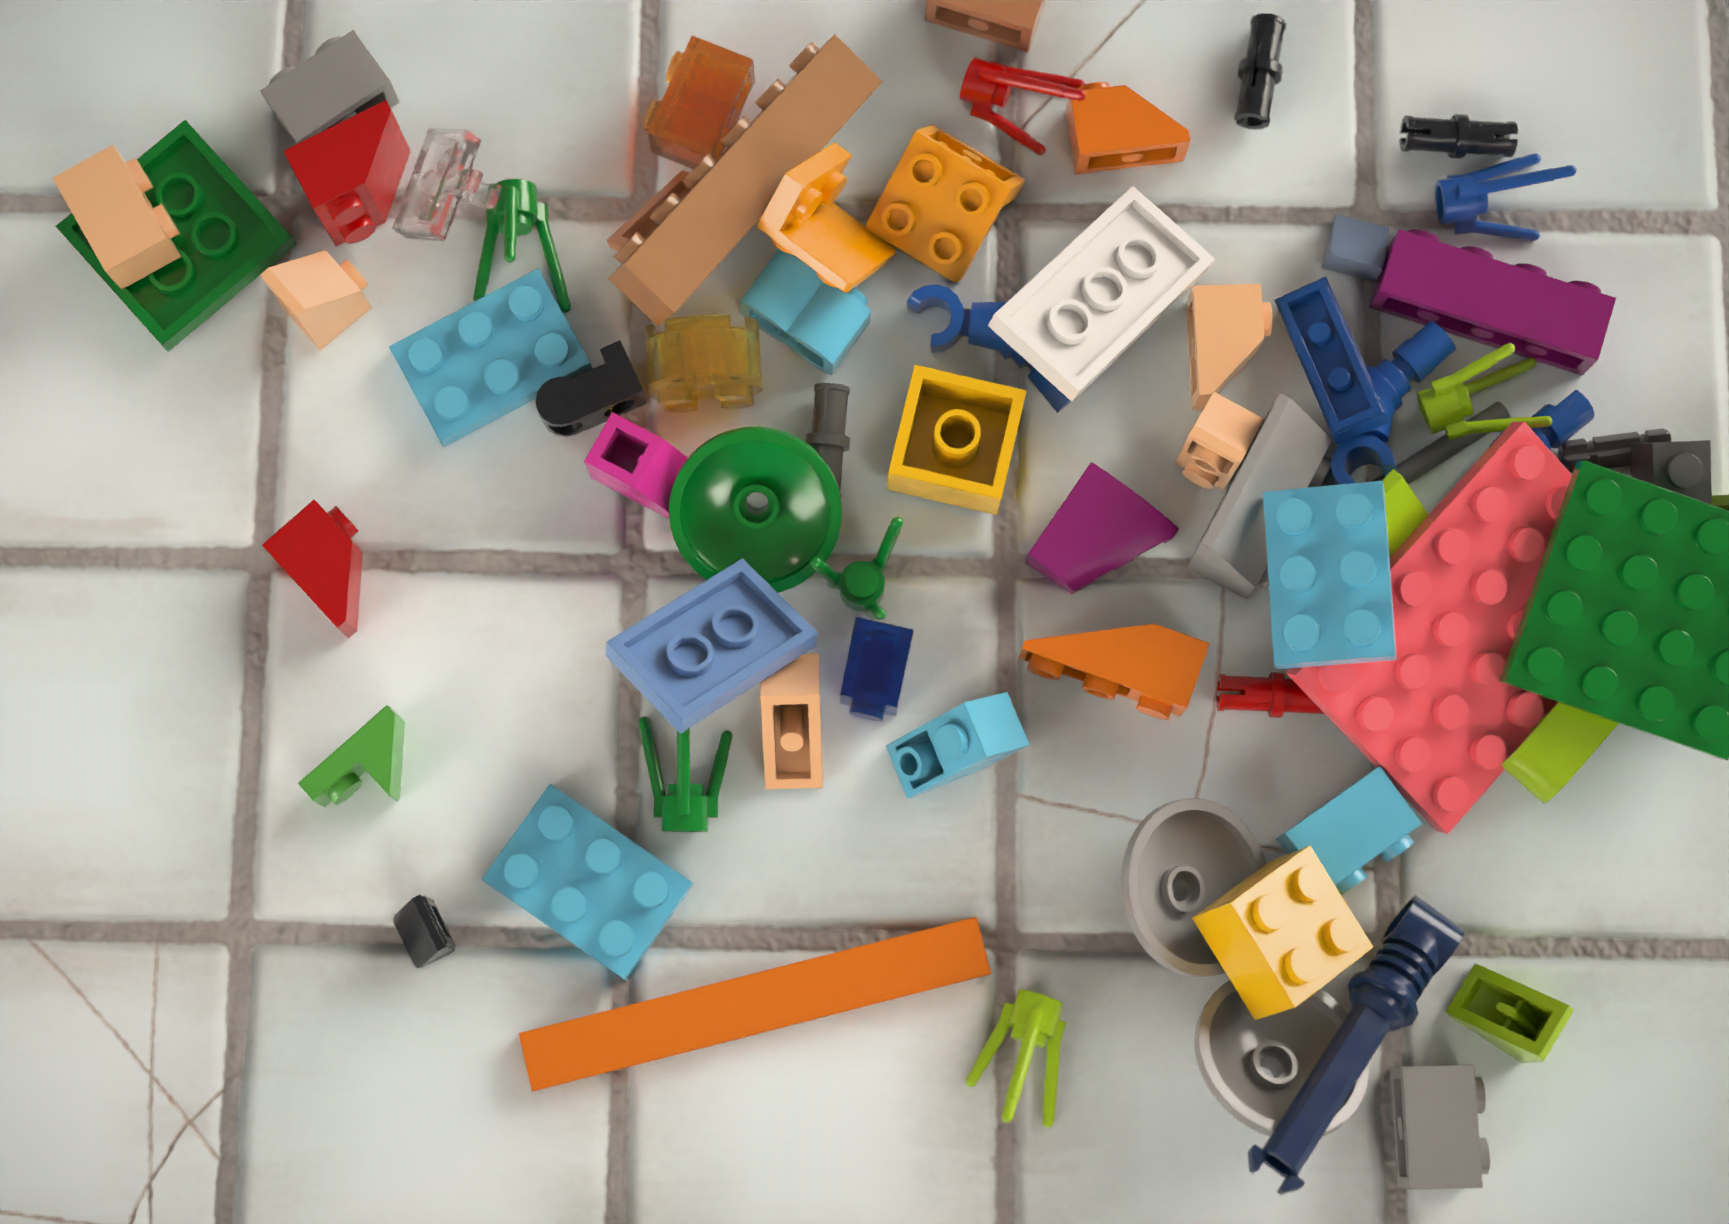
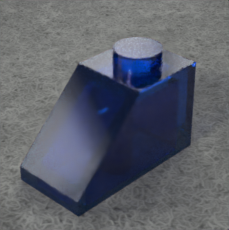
[840,617,914,721]

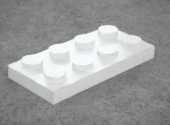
[988,186,1215,402]

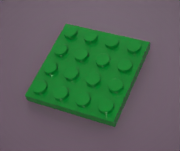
[1499,460,1729,760]

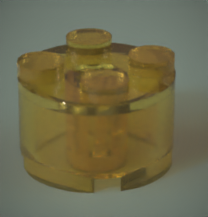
[645,315,763,412]

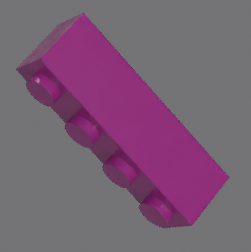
[1369,229,1616,376]

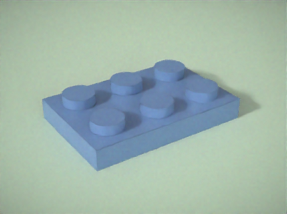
[605,558,818,734]

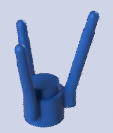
[1435,153,1577,241]

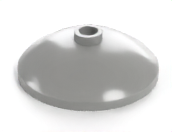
[1121,798,1266,977]
[1194,980,1369,1136]

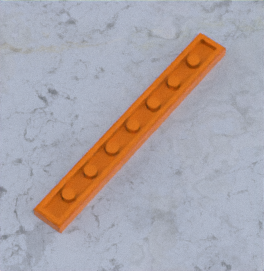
[519,917,991,1092]

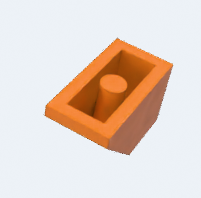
[1066,82,1190,175]

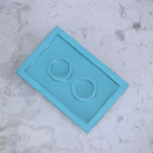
[389,269,593,447]
[1263,481,1397,669]
[482,784,694,981]

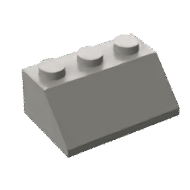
[1186,392,1332,599]

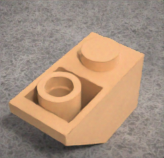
[1175,392,1264,490]

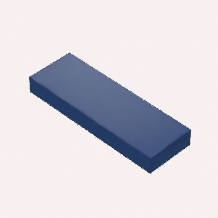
[1274,276,1390,445]

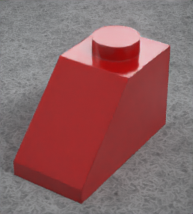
[262,499,363,639]

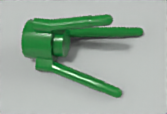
[473,179,571,313]
[810,517,903,620]
[639,716,733,832]

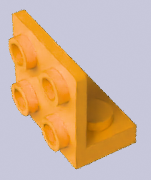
[866,124,1026,283]
[756,142,896,293]

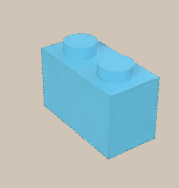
[1276,766,1422,895]

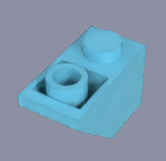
[886,692,1030,799]

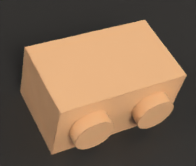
[52,145,181,290]

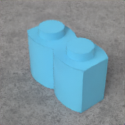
[740,249,872,376]

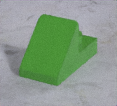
[298,705,405,807]

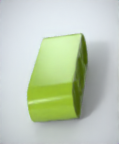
[1501,702,1619,804]

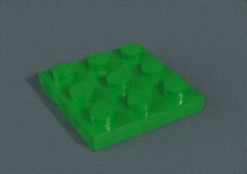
[55,120,297,352]

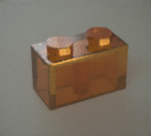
[644,35,755,169]

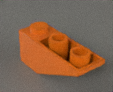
[1018,623,1210,720]

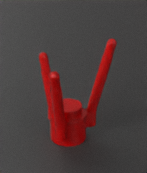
[960,57,1086,155]

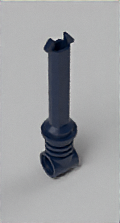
[1248,895,1465,1195]

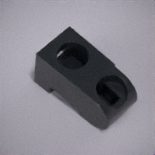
[536,340,647,437]

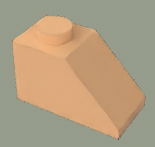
[260,250,371,350]
[1186,284,1272,410]
[760,653,823,789]

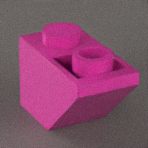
[584,412,688,519]

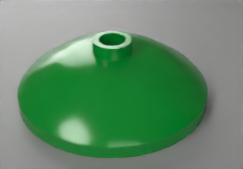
[669,427,842,593]

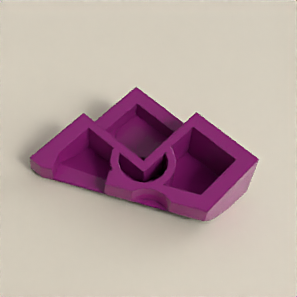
[1025,462,1179,594]

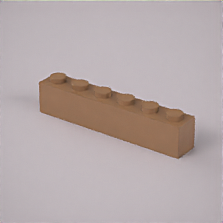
[608,34,882,326]

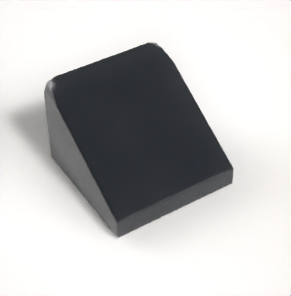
[393,894,456,968]

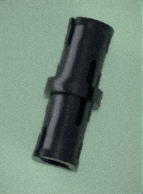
[1234,13,1286,130]
[1399,114,1518,159]

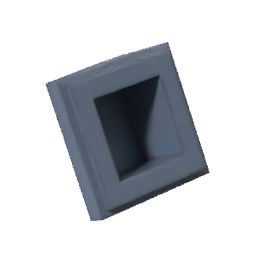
[1321,214,1389,281]

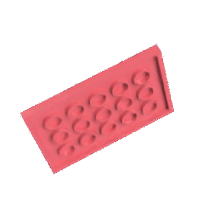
[1286,421,1572,834]

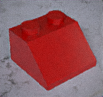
[283,100,411,247]

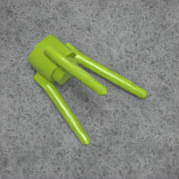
[1416,343,1552,441]
[965,989,1067,1128]

